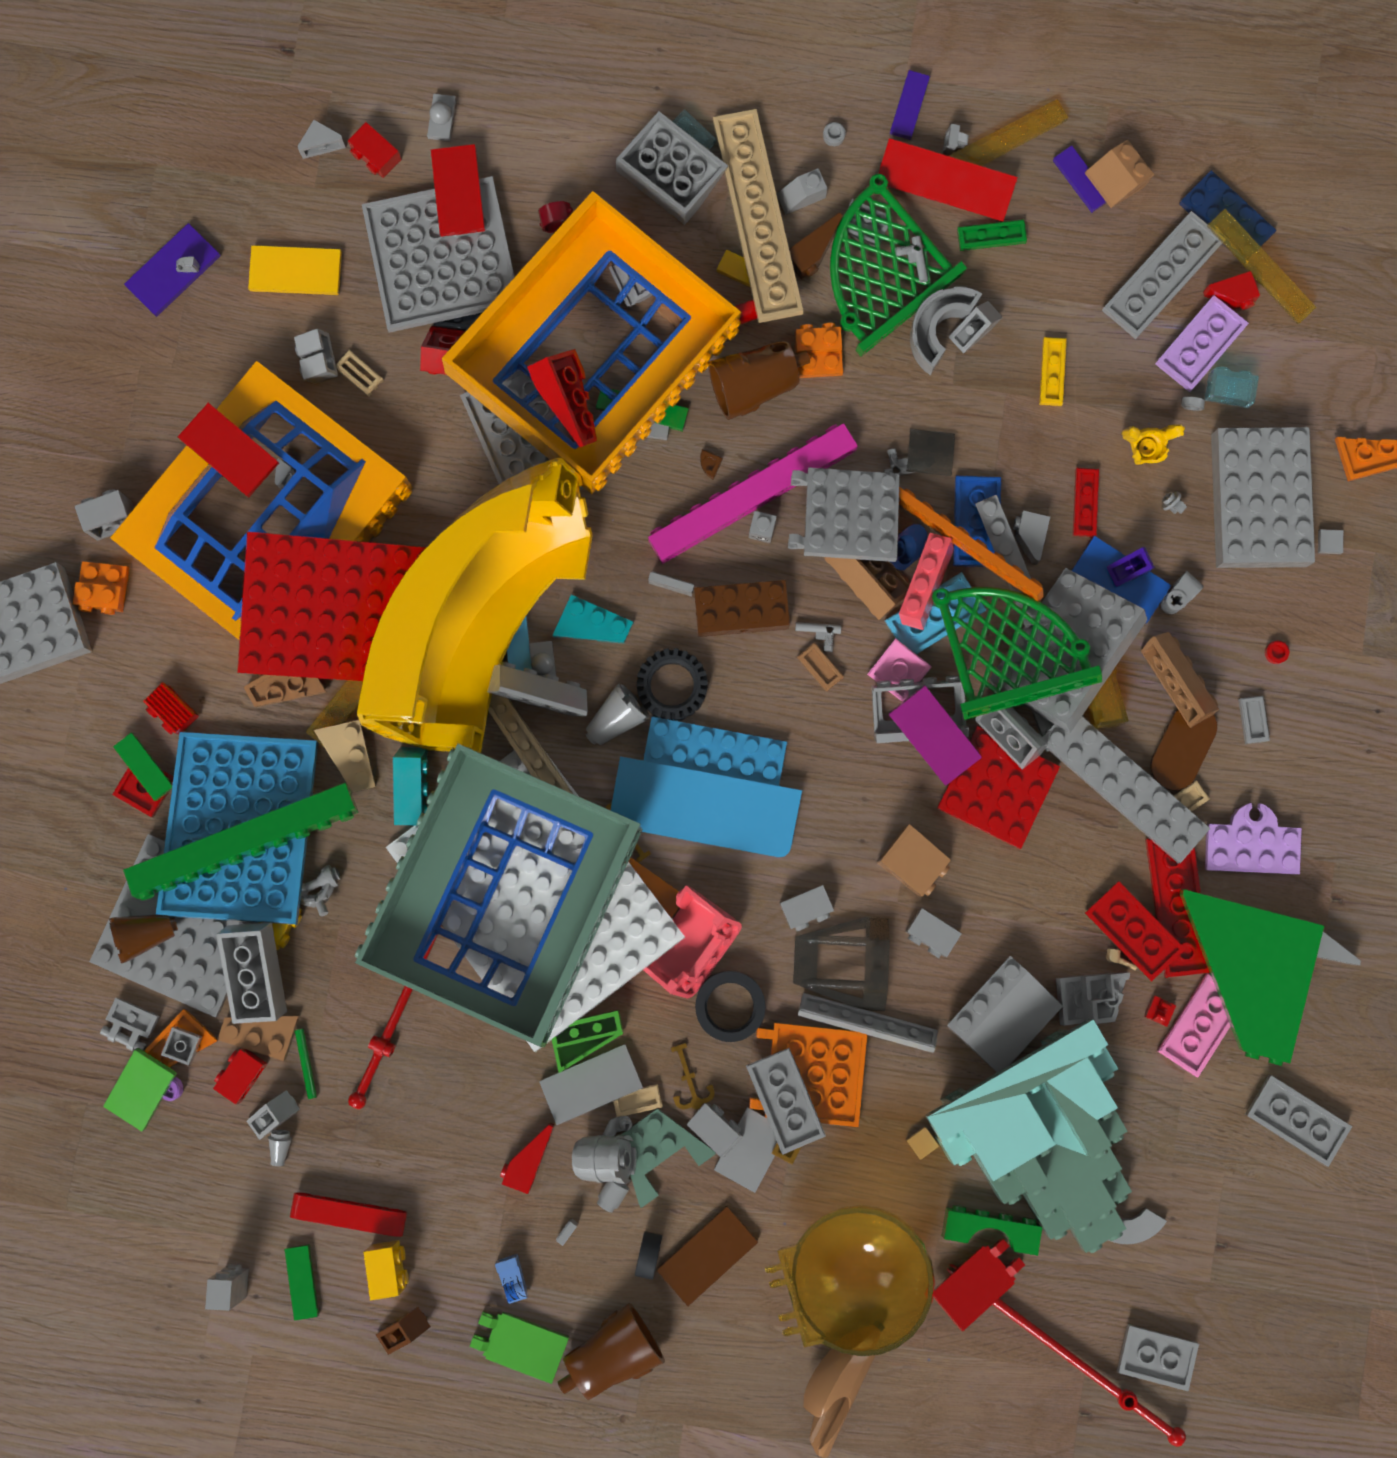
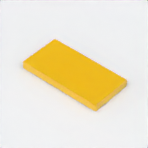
[248,246,342,295]

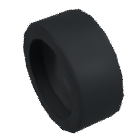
[635,1231,663,1280]

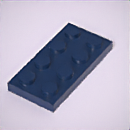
[1179,170,1277,264]

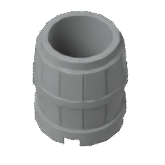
[572,1135,637,1184]

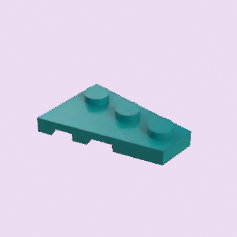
[552,595,634,644]

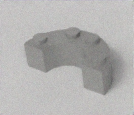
[910,287,982,375]

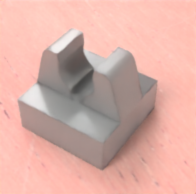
[943,124,969,155]

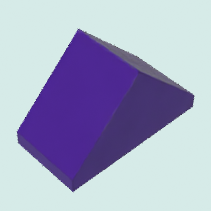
[1107,547,1154,587]

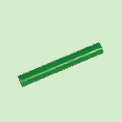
[294,1028,317,1099]

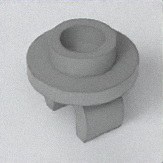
[1161,491,1187,514]

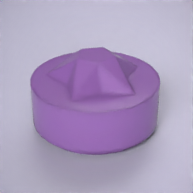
[163,1077,184,1101]

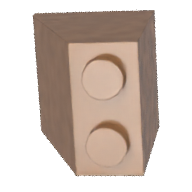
[877,824,951,897]

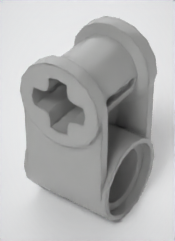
[1160,571,1204,615]

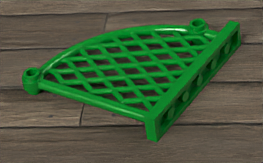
[830,174,967,357]
[932,587,1102,720]

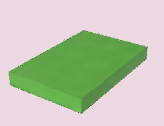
[103,1048,177,1131]

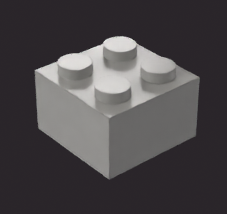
[75,489,134,541]

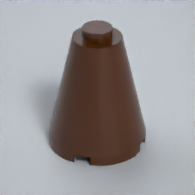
[109,914,178,964]

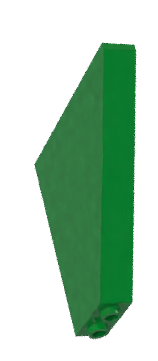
[1180,889,1324,1066]

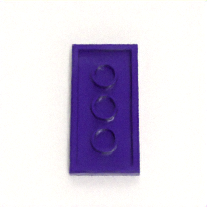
[124,223,221,317]

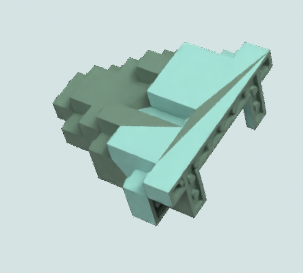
[926,1019,1132,1253]

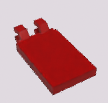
[930,1239,1025,1331]

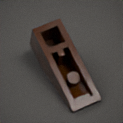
[789,212,843,279]

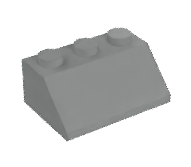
[975,707,1048,769]

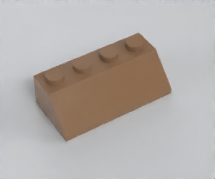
[824,557,911,620]
[1141,632,1219,728]

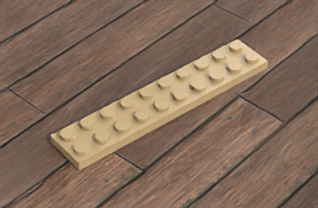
[713,109,803,323]

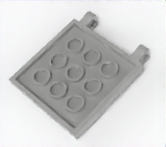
[788,468,899,562]

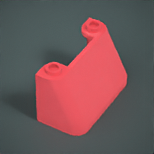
[643,885,742,998]

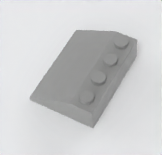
[616,111,728,225]
[947,956,1063,1072]

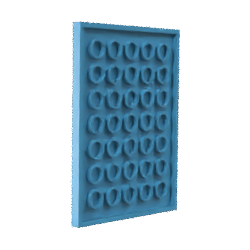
[156,732,318,925]

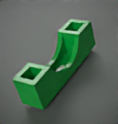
[941,1205,1042,1256]

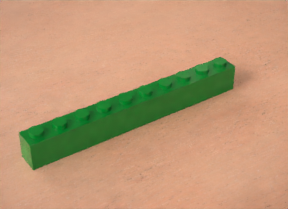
[123,783,359,900]

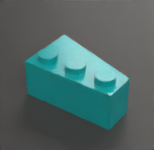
[393,747,429,825]

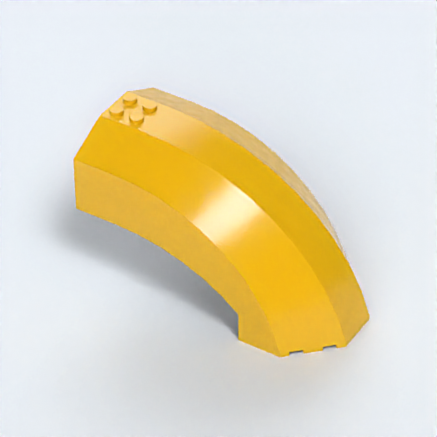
[357,458,593,753]

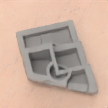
[1056,972,1130,1026]

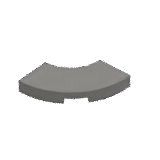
[1108,1208,1167,1244]

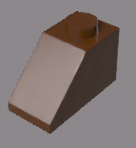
[376,1307,431,1355]

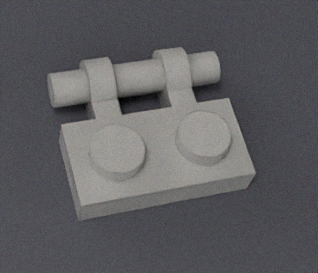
[100,998,160,1051]

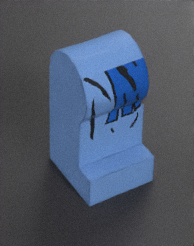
[495,1254,528,1304]

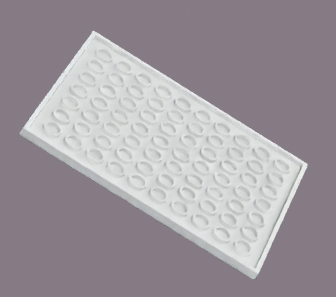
[386,750,686,1052]

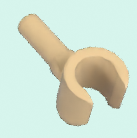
[1106,949,1137,970]

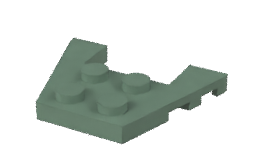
[621,1108,716,1208]

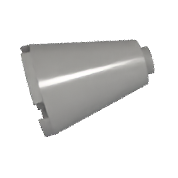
[586,683,650,745]

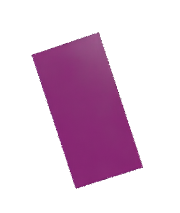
[888,685,982,786]

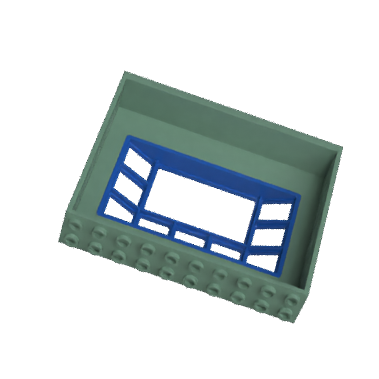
[355,744,643,1047]

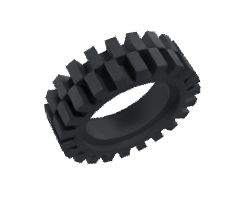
[636,648,708,721]

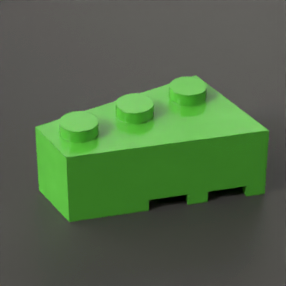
[552,1010,624,1073]

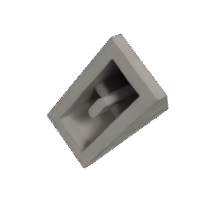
[298,120,346,159]

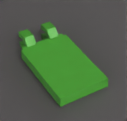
[469,1311,569,1384]

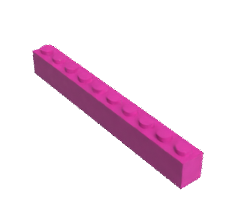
[648,423,858,565]

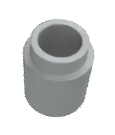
[597,1181,629,1213]

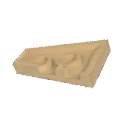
[314,720,375,792]

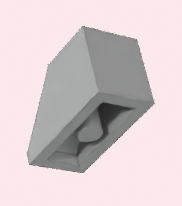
[776,168,827,215]
[949,301,1003,353]
[1013,511,1050,565]
[247,1090,300,1140]

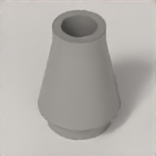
[268,1129,292,1166]

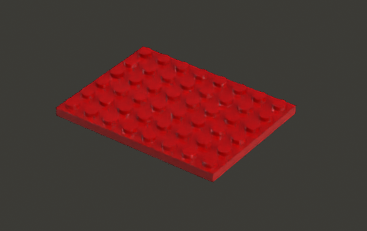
[237,531,427,681]

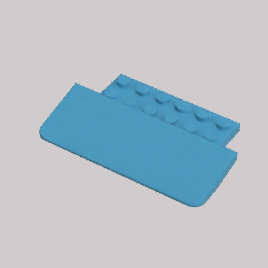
[610,717,802,857]

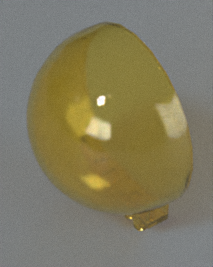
[765,1205,935,1356]

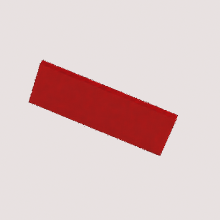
[878,138,1018,221]
[1145,839,1210,978]

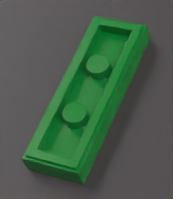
[957,220,1027,251]
[113,733,173,801]
[284,1244,319,1321]

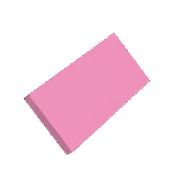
[1157,973,1231,1078]

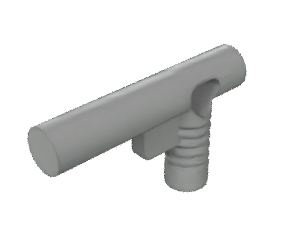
[895,236,928,283]
[884,449,930,476]
[795,622,841,652]

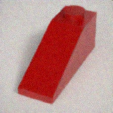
[500,1123,555,1194]

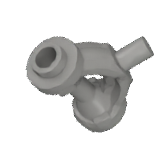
[300,865,341,916]

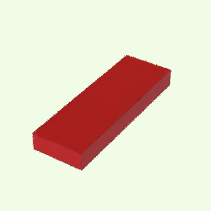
[1072,468,1099,537]

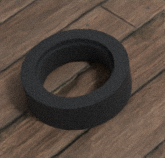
[695,971,766,1042]

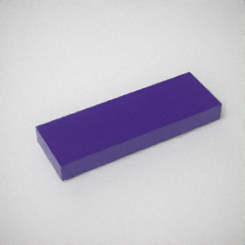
[890,70,930,140]
[1053,146,1107,213]

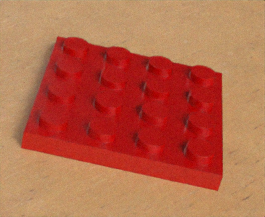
[937,726,1060,849]

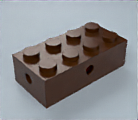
[694,580,790,637]

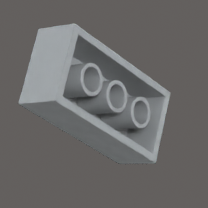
[217,922,287,1024]

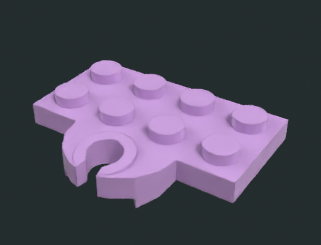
[1205,803,1301,874]

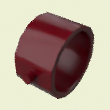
[538,201,573,233]

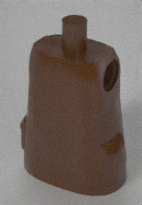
[708,341,810,420]
[557,1303,665,1400]

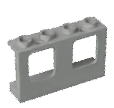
[871,676,969,743]

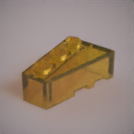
[1088,667,1129,730]

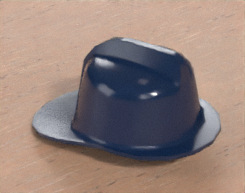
[888,524,928,570]

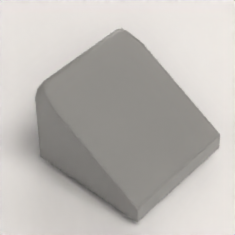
[275,458,295,490]

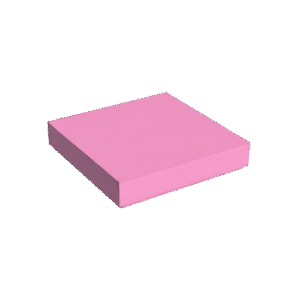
[867,638,932,702]

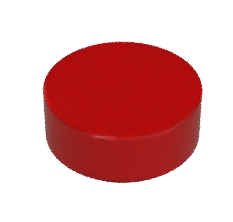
[1265,641,1290,664]

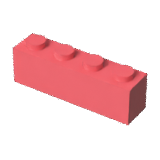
[899,533,954,630]

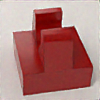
[1144,995,1176,1027]

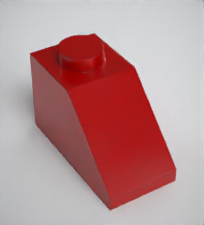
[1203,271,1260,310]

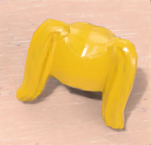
[1121,424,1185,465]

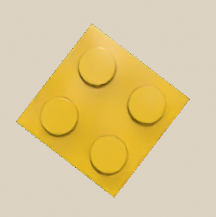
[363,1240,409,1301]

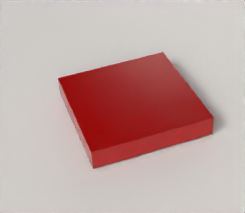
[112,767,174,818]

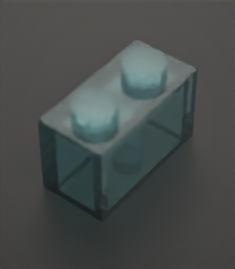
[1204,367,1259,408]

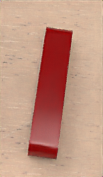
[290,1192,407,1237]

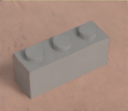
[205,1264,249,1311]

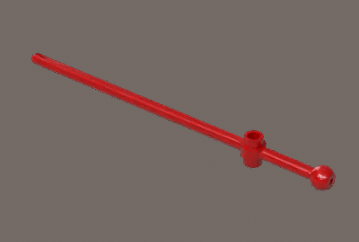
[348,925,442,1110]
[947,1264,1186,1447]

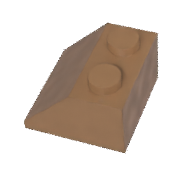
[1085,140,1154,208]

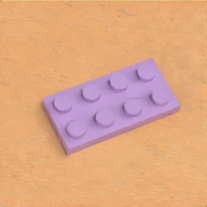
[1155,295,1249,392]

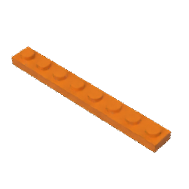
[899,487,1044,602]

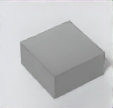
[161,1026,203,1065]

